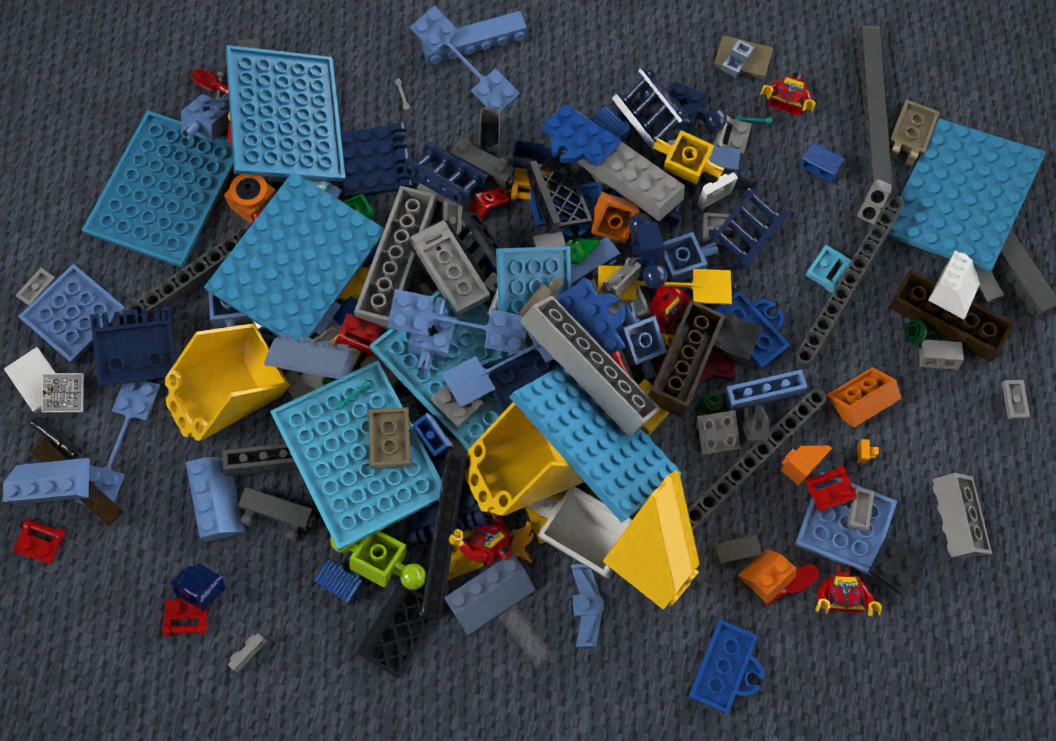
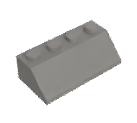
[933,473,992,558]

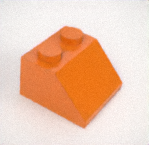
[591,192,640,243]
[781,445,832,486]
[738,549,796,604]

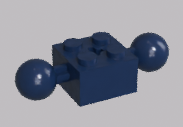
[640,81,727,133]
[628,213,668,289]

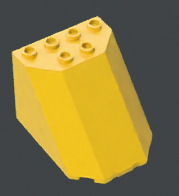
[165,323,290,441]
[465,402,584,516]
[603,470,699,610]

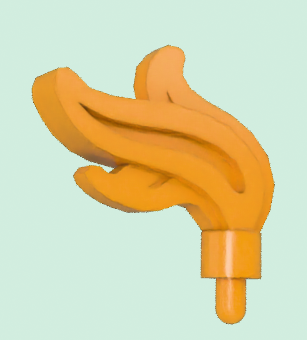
[511,521,534,563]

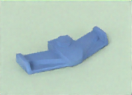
[571,564,604,648]

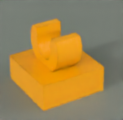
[857,439,879,464]

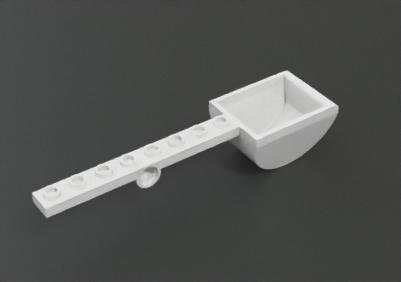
[422,436,632,579]

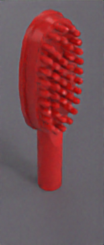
[191,68,229,95]
[763,565,819,606]

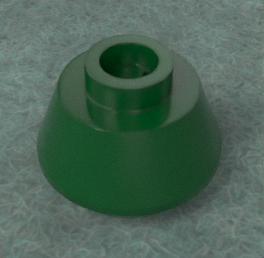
[905,319,930,345]
[699,391,726,415]

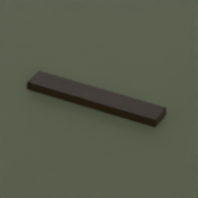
[31,438,124,527]

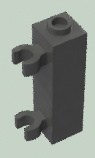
[450,138,516,190]
[238,487,316,542]

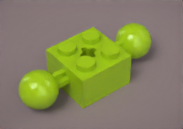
[330,531,426,590]

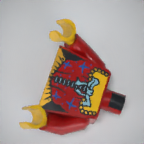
[760,72,816,116]
[649,286,703,346]
[449,512,513,564]
[815,564,882,616]

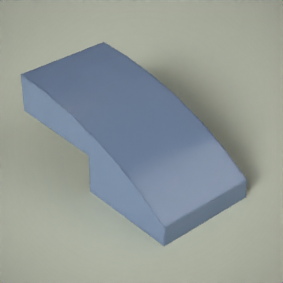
[721,40,754,77]

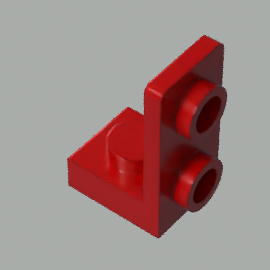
[467,187,511,221]

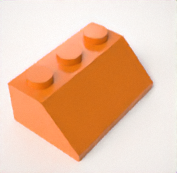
[826,367,902,427]

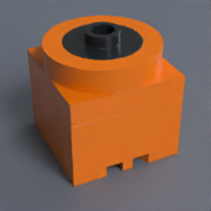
[224,174,277,223]

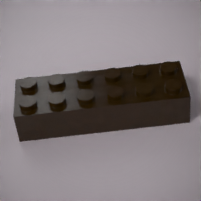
[888,269,1015,362]
[648,300,725,417]

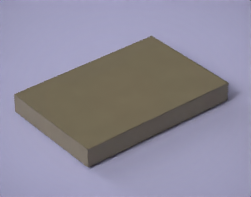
[714,35,773,80]
[369,407,411,469]

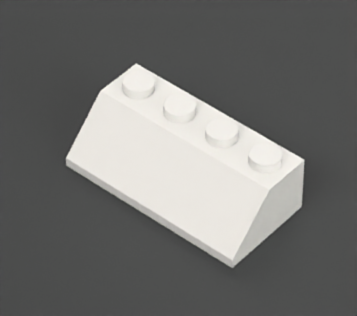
[928,251,980,319]

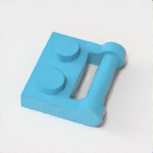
[806,245,851,293]

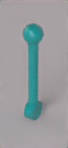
[735,115,773,124]
[336,381,371,409]

